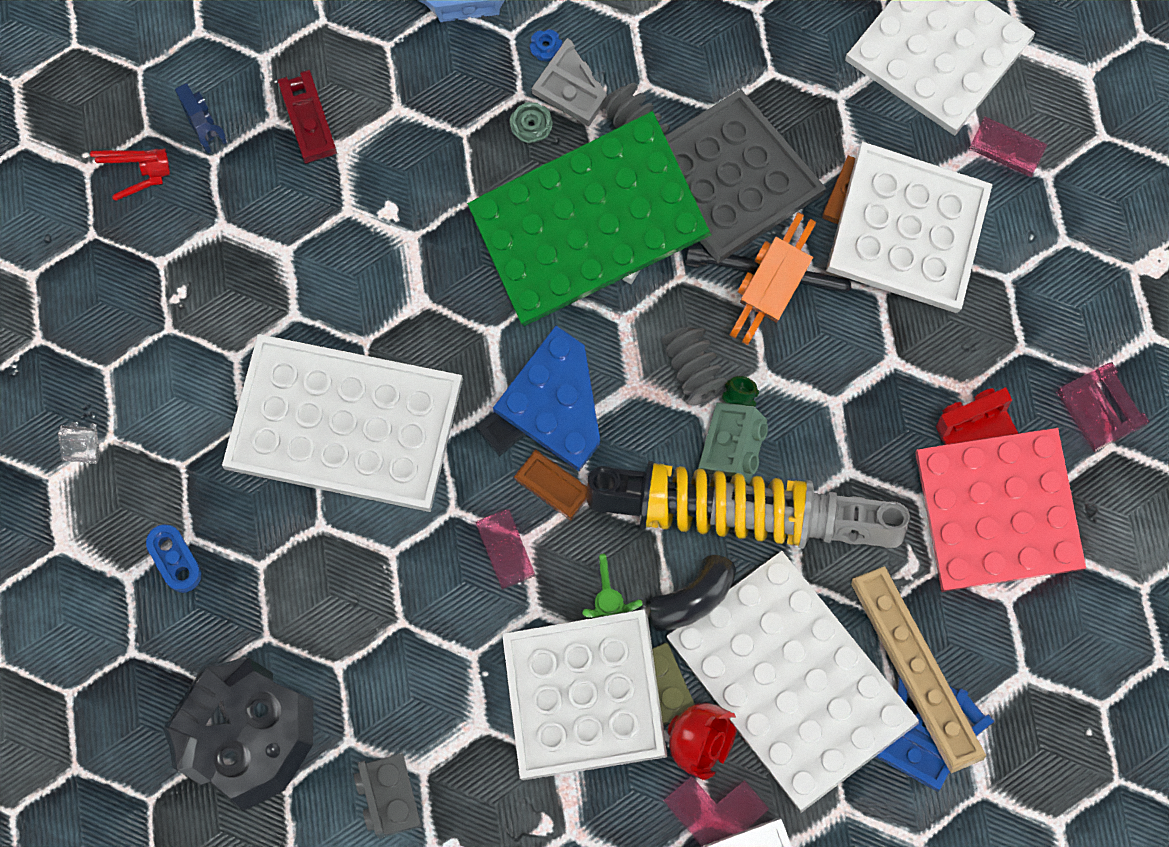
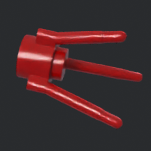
[90,148,170,201]

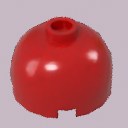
[668,703,737,780]

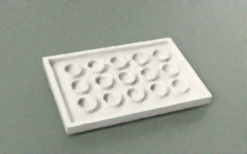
[222,334,463,512]
[666,551,919,813]

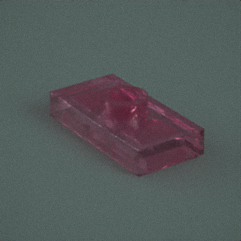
[969,117,1048,177]
[476,509,535,589]

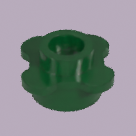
[722,376,759,407]

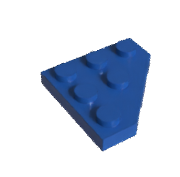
[493,326,600,472]

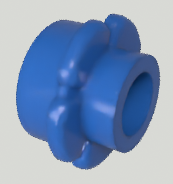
[530,29,563,62]

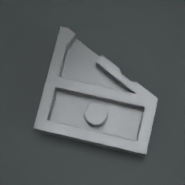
[532,38,607,126]

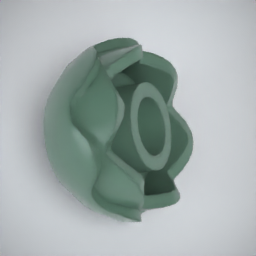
[510,102,553,143]

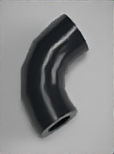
[650,555,736,632]

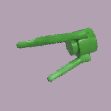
[582,553,642,619]

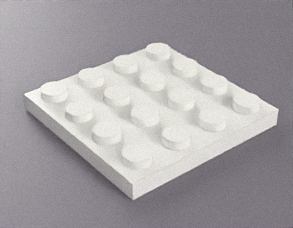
[845,0,1035,136]
[826,142,992,313]
[502,610,667,780]

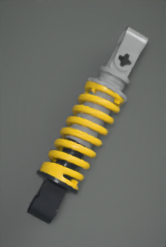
[587,461,910,549]

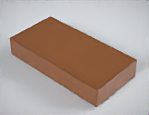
[514,450,587,521]

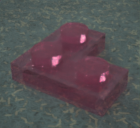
[664,776,769,846]

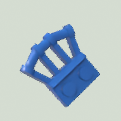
[875,674,995,792]

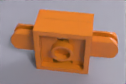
[730,212,816,345]

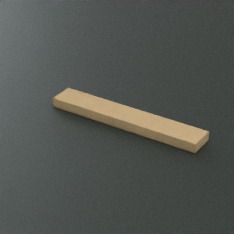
[851,566,986,773]

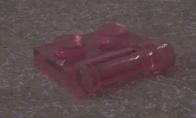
[1057,362,1150,452]

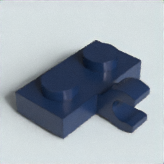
[175,83,227,153]

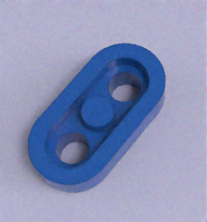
[146,525,201,593]

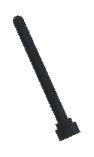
[686,241,851,293]

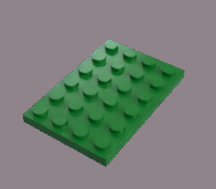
[467,111,712,327]

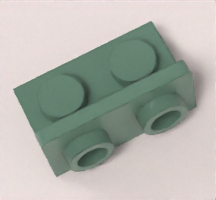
[698,403,768,484]

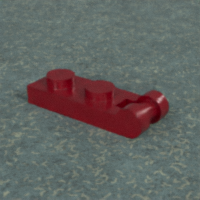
[277,70,337,164]

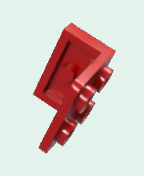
[936,387,1019,445]

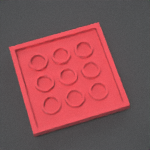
[915,428,1086,592]

